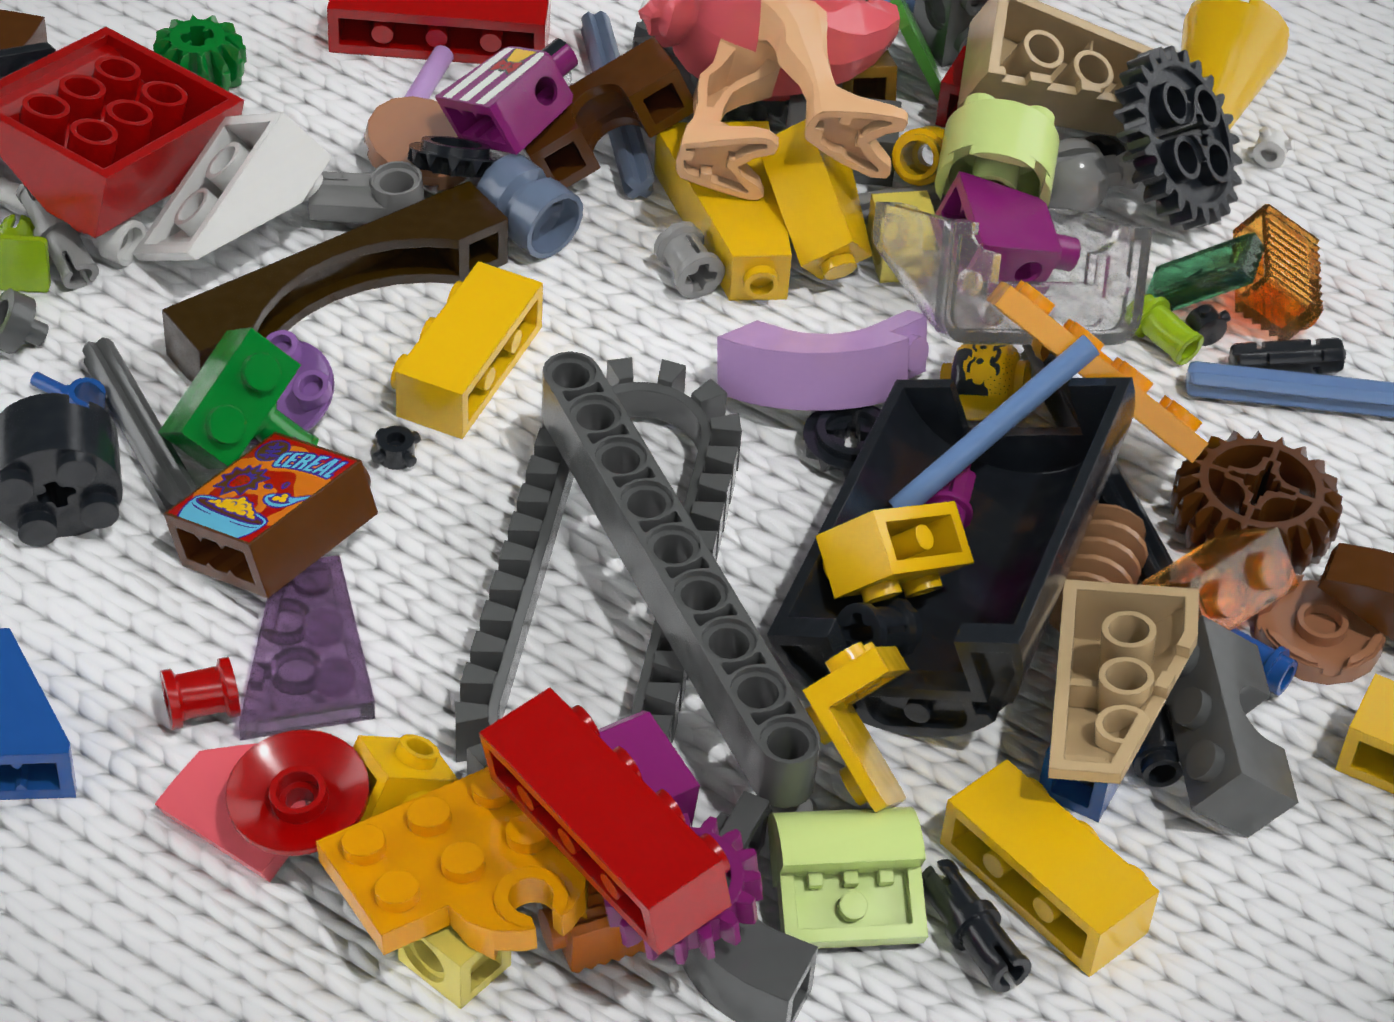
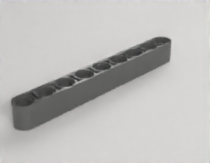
[541,351,821,808]

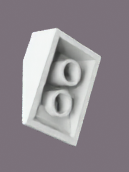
[132,111,332,261]

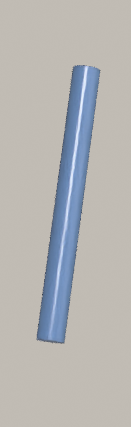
[888,335,1100,508]

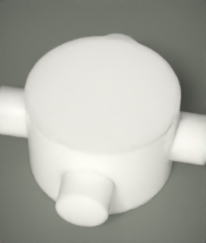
[1248,126,1296,169]

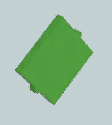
[890,0,942,101]

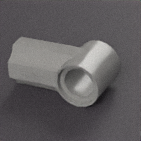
[308,161,425,224]

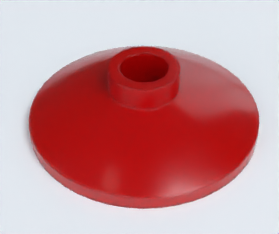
[225,729,370,856]

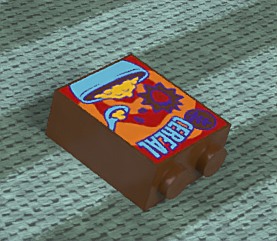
[163,432,378,599]

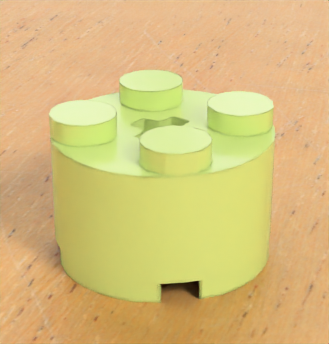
[935,93,1060,207]

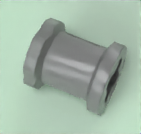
[654,221,725,298]

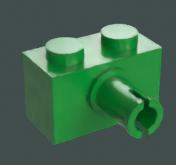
[158,328,319,469]

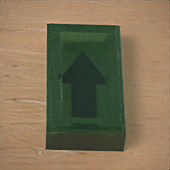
[1146,232,1265,311]

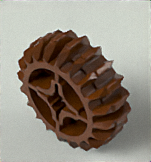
[1170,430,1343,581]

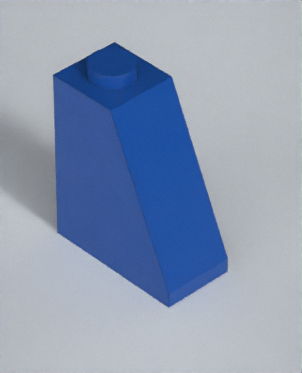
[0,628,77,800]

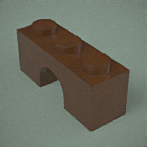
[523,36,694,188]

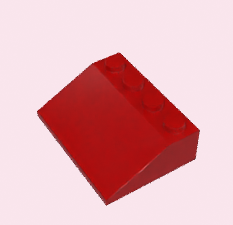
[0,26,245,239]

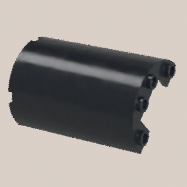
[766,377,1135,737]

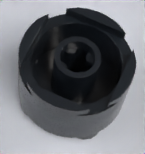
[0,393,123,547]

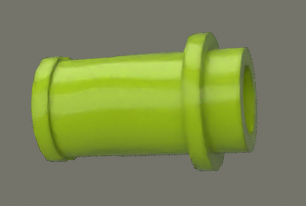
[1128,294,1204,365]

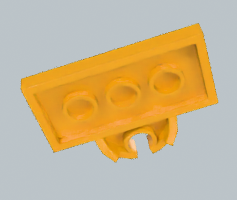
[986,280,1209,463]
[316,767,588,960]

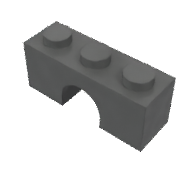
[1166,615,1299,838]

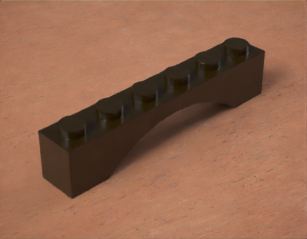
[162,181,508,383]

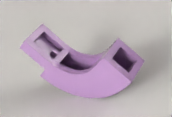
[717,310,929,411]

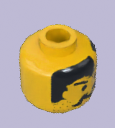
[940,342,1031,422]

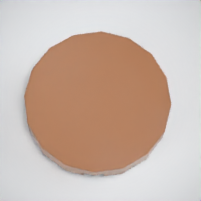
[364,96,466,191]
[1254,574,1386,685]

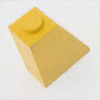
[761,119,872,280]

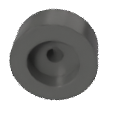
[0,288,49,354]

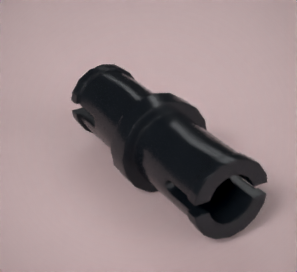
[922,859,1032,993]

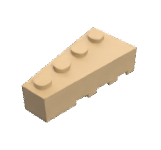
[957,0,1159,139]

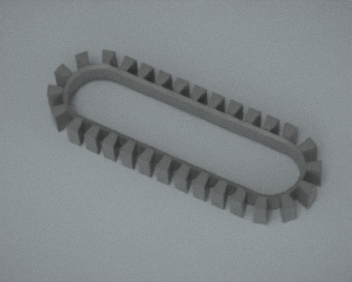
[454,357,742,776]

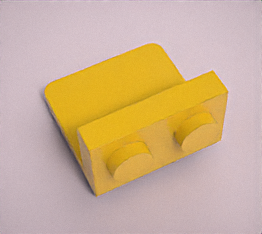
[802,642,910,813]

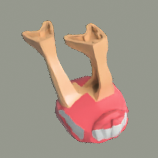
[638,0,908,200]

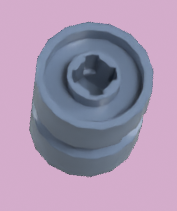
[477,153,583,259]

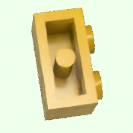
[815,501,974,604]

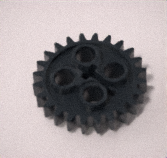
[1114,45,1242,230]

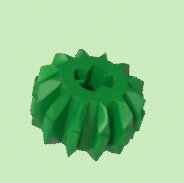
[153,14,247,91]

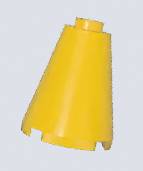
[1181,0,1290,139]

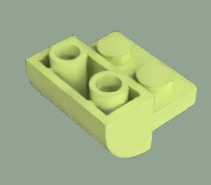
[767,806,929,949]

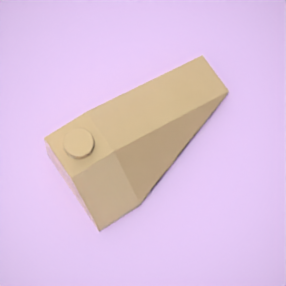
[1048,579,1199,784]

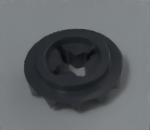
[408,136,501,179]
[802,405,881,479]

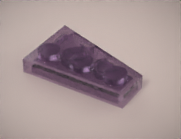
[239,555,375,741]

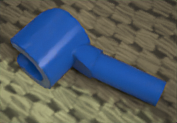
[30,372,106,409]

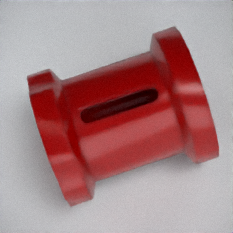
[160,656,241,730]

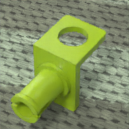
[0,214,51,293]

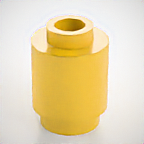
[892,126,949,186]

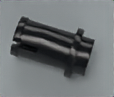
[1132,703,1183,787]

